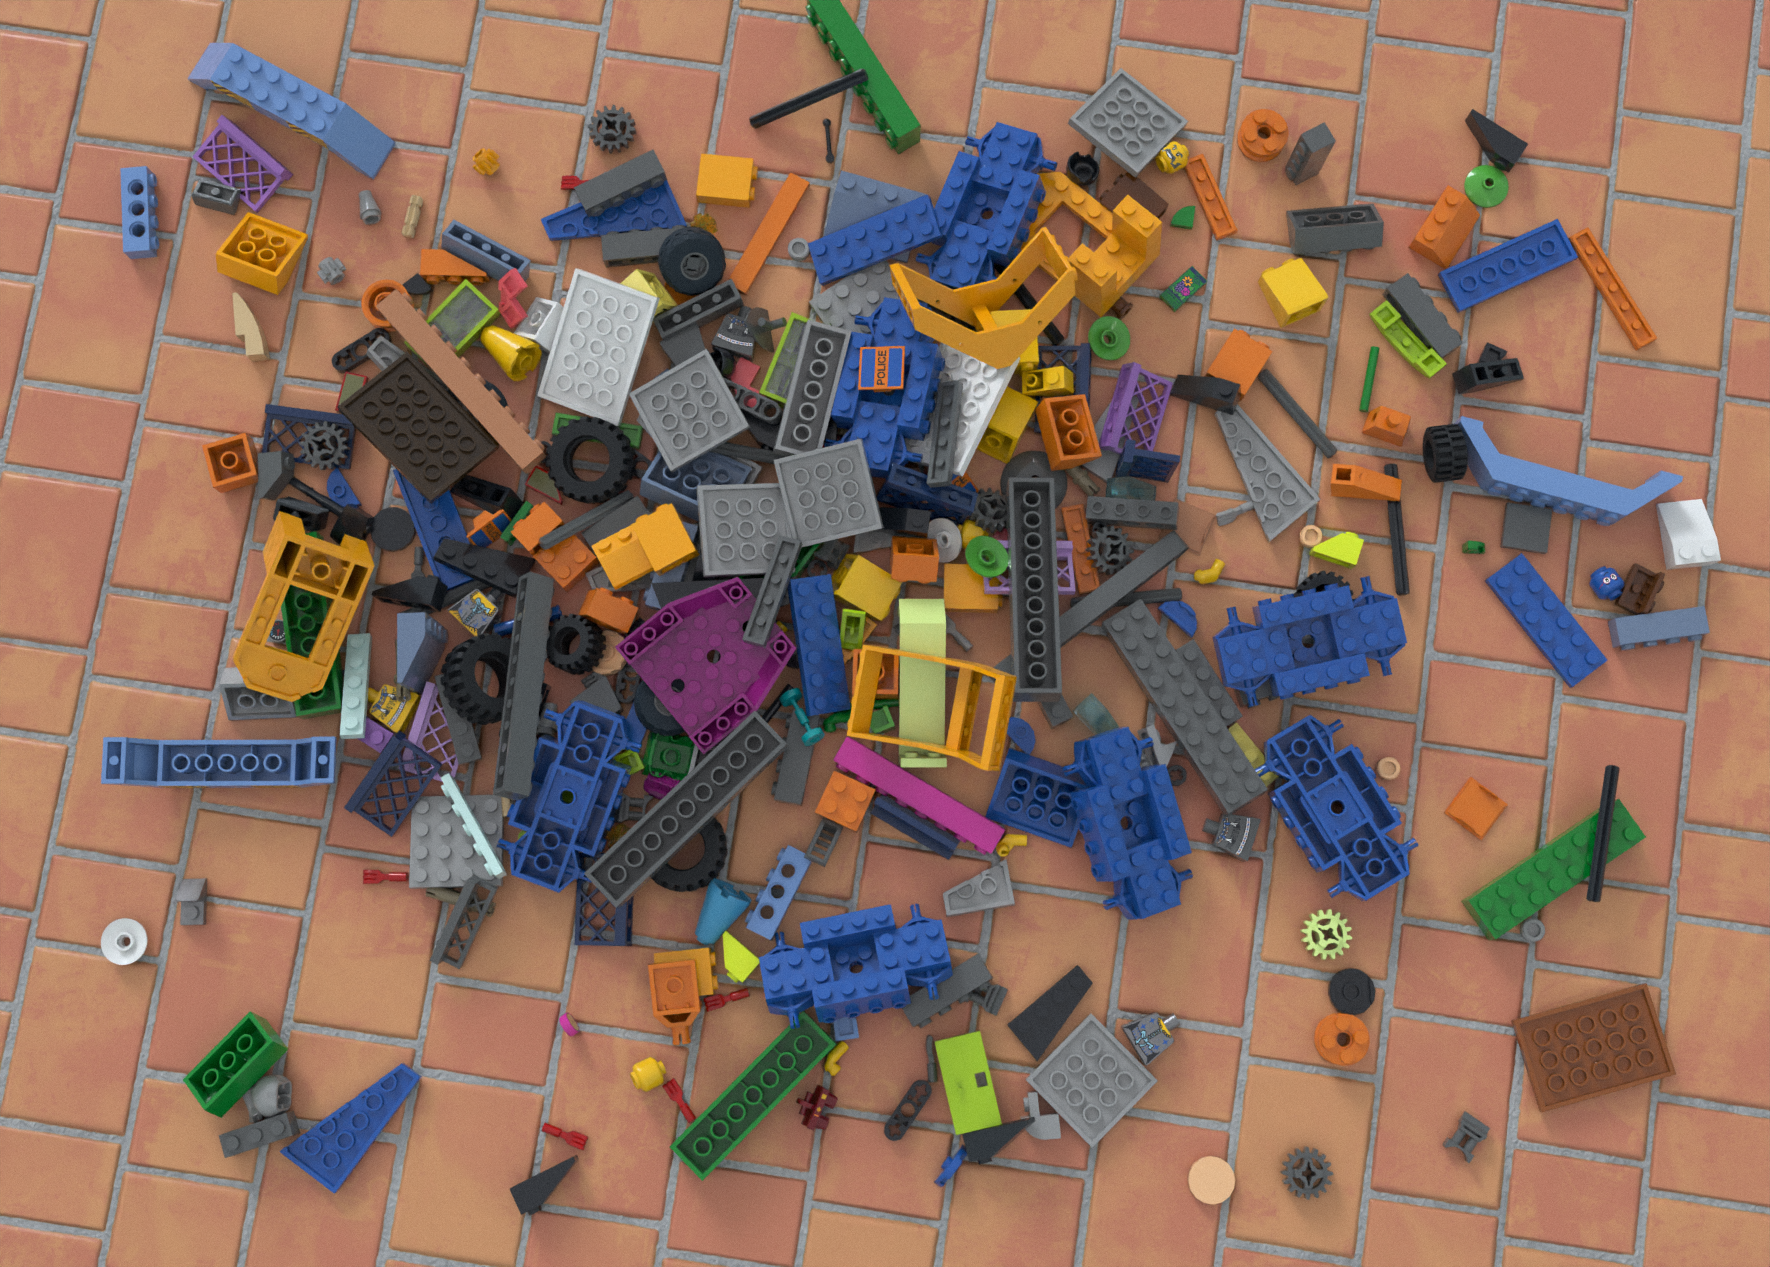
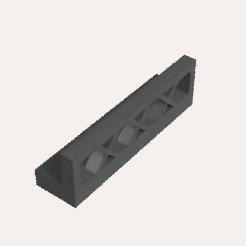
[430,875,499,969]

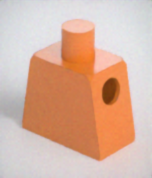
[1361,406,1411,447]

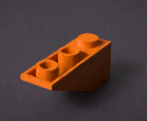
[420,249,490,285]
[1331,464,1402,501]

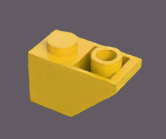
[1022,366,1074,397]

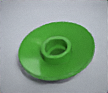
[1464,165,1509,208]
[1088,316,1130,360]
[965,536,1008,578]

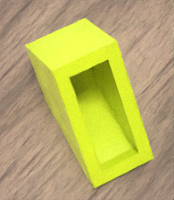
[1309,532,1364,569]
[723,931,760,983]

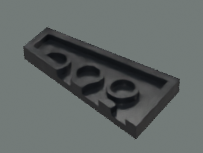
[433,538,536,598]
[1007,965,1093,1061]

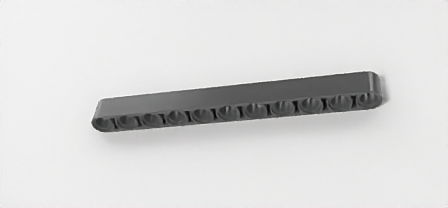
[989,530,1189,683]

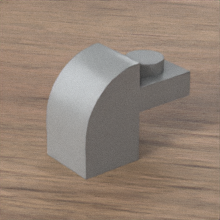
[1020,1091,1061,1140]

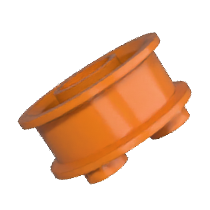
[1237,109,1289,162]
[361,279,414,332]
[1314,1013,1370,1066]

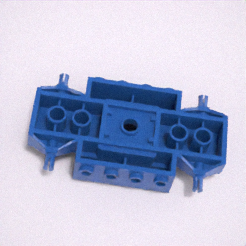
[916,122,1057,290]
[825,297,945,479]
[1212,576,1407,707]
[496,700,642,893]
[1255,715,1419,901]
[1063,727,1193,920]
[759,904,953,1029]

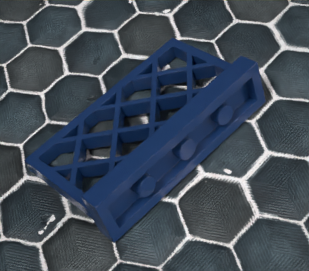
[1034,343,1092,433]
[262,404,356,470]
[1114,439,1180,483]
[876,463,978,526]
[344,731,442,837]
[870,794,960,860]
[574,853,634,946]

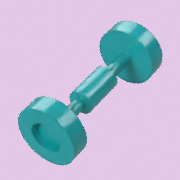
[779,688,825,746]

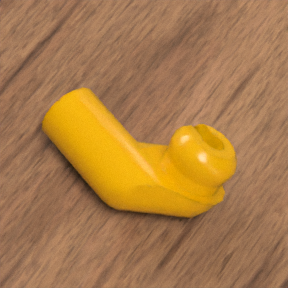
[1194,559,1225,584]
[996,834,1027,857]
[824,1040,849,1076]

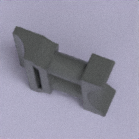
[814,539,850,570]
[614,793,653,823]
[965,984,1008,1016]
[1442,1111,1490,1163]

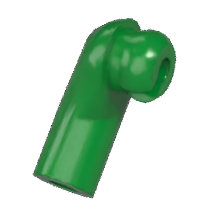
[823,711,851,733]

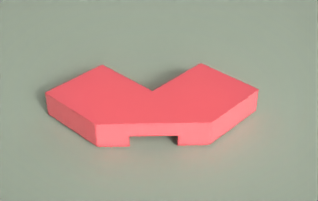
[498,268,528,329]
[731,357,761,408]

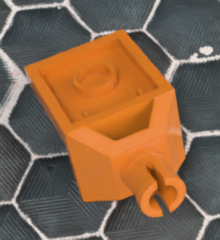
[648,959,703,1045]

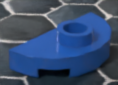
[327,467,362,508]
[1157,601,1197,638]
[1007,717,1035,755]
[934,1145,967,1187]

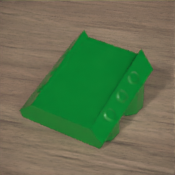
[641,731,695,781]

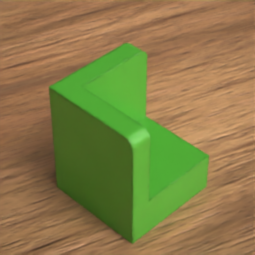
[870,705,895,734]

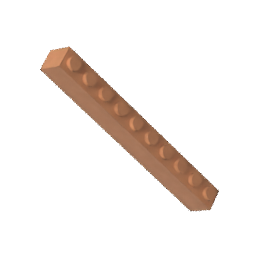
[376,289,546,474]

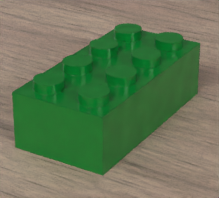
[183,1011,288,1118]

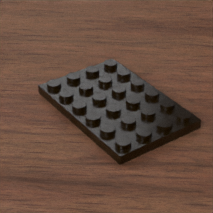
[338,352,499,504]

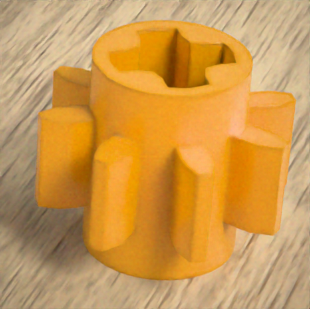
[472,148,500,176]

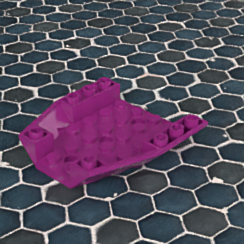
[615,577,796,754]

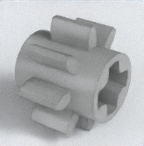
[317,257,346,285]

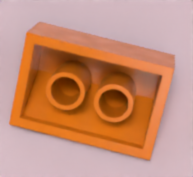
[1408,185,1480,270]
[1035,394,1102,471]

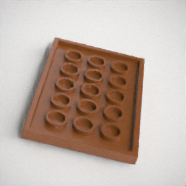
[1511,983,1676,1112]

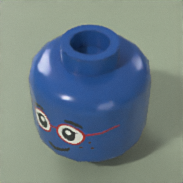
[1589,566,1624,601]

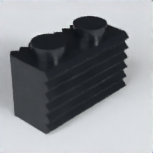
[273,496,329,532]

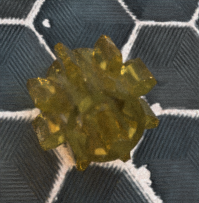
[689,213,718,234]
[605,824,630,849]

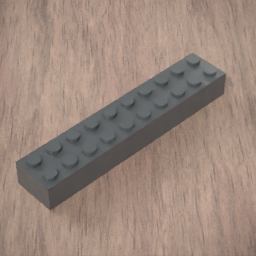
[1006,477,1062,702]
[1102,599,1268,818]
[584,711,788,909]

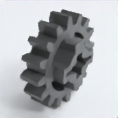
[588,105,636,154]
[299,421,350,470]
[969,488,1007,533]
[1085,526,1134,575]
[1280,1146,1333,1200]

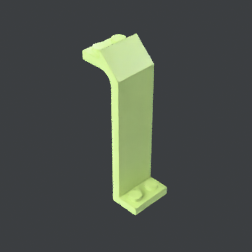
[897,599,947,767]

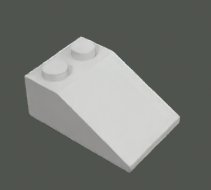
[1656,499,1721,570]

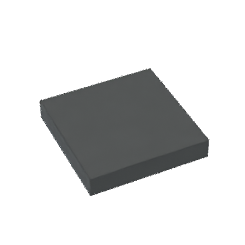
[1500,502,1552,554]

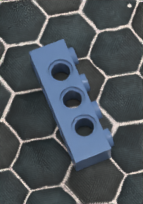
[120,166,159,259]
[745,845,812,941]

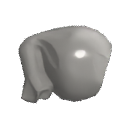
[242,1074,292,1123]

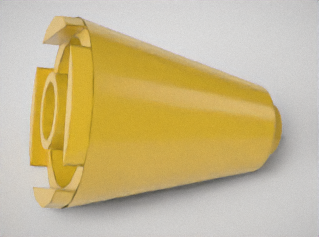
[481,325,542,382]

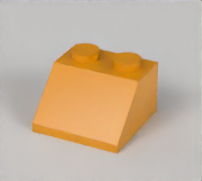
[591,525,654,590]

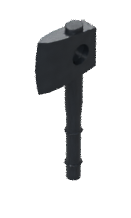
[288,477,374,545]

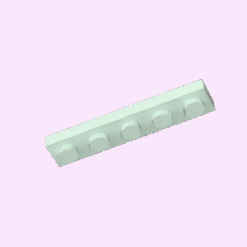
[340,633,372,739]
[441,773,507,879]

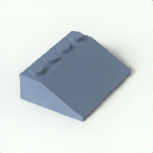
[824,170,926,263]
[639,451,752,522]
[397,612,448,695]

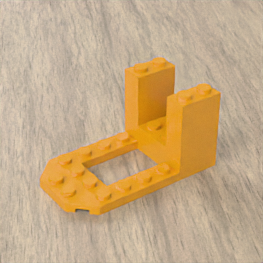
[1021,172,1162,317]
[233,511,374,702]

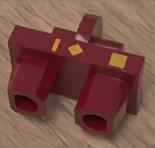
[796,1084,838,1131]

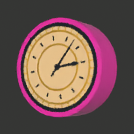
[559,1012,580,1036]

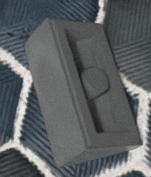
[191,178,241,215]

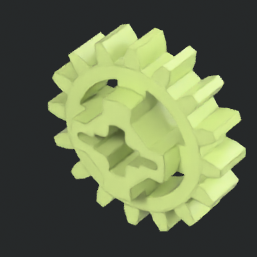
[1300,909,1352,960]

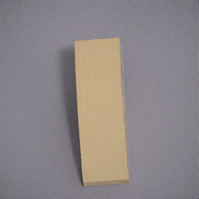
[232,293,270,362]

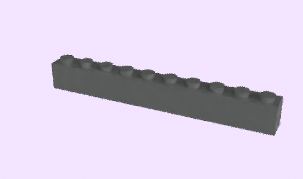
[493,571,555,801]

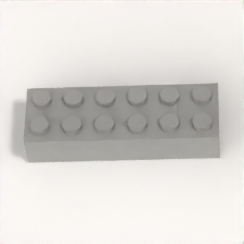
[773,319,851,457]

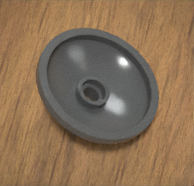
[1000,451,1067,509]

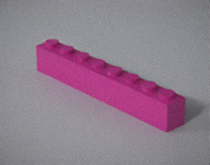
[833,736,1005,855]

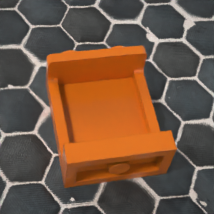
[1204,328,1273,401]

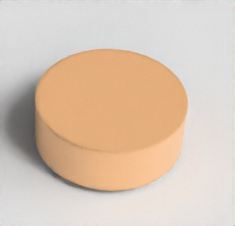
[1299,525,1322,548]
[1376,757,1400,780]

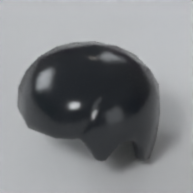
[1066,152,1100,186]
[710,347,736,380]

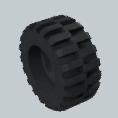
[545,416,636,504]
[441,633,511,725]
[651,818,728,892]

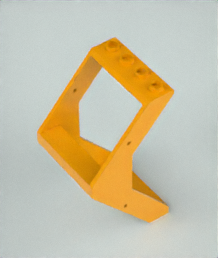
[889,227,1078,369]
[847,645,1017,771]

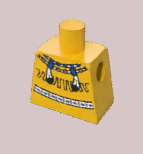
[368,684,421,733]

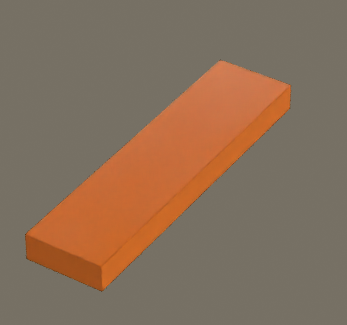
[1184,153,1238,241]
[1061,504,1101,595]

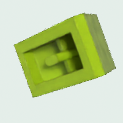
[840,609,866,650]

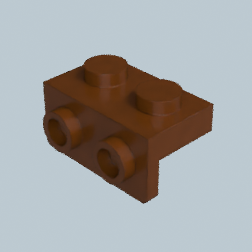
[1615,563,1665,615]

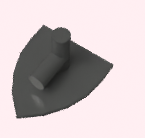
[744,307,787,353]

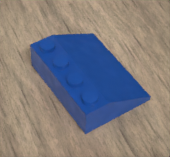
[985,748,1088,848]

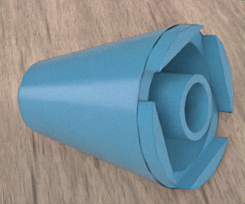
[695,878,752,945]

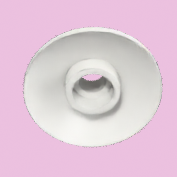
[927,518,962,563]
[101,918,148,965]

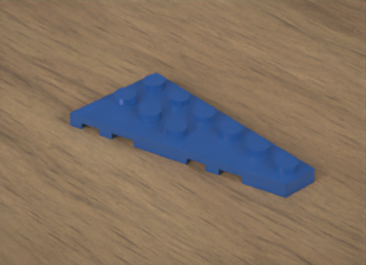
[541,180,687,241]
[279,1063,422,1194]

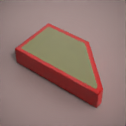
[335,372,369,413]
[525,466,563,505]

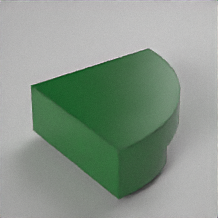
[1170,206,1195,230]
[1462,540,1485,554]

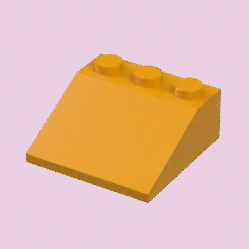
[215,212,308,295]

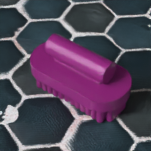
[643,771,680,800]

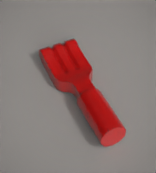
[561,175,588,190]
[363,870,408,884]
[703,988,750,1012]
[662,1078,696,1123]
[542,1122,588,1150]

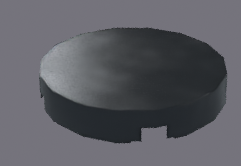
[370,507,416,552]
[1328,968,1375,1015]

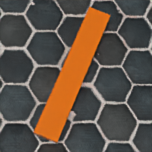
[728,172,810,295]
[1568,227,1658,351]

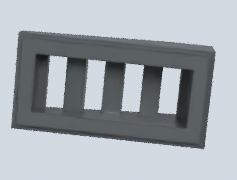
[804,817,844,867]

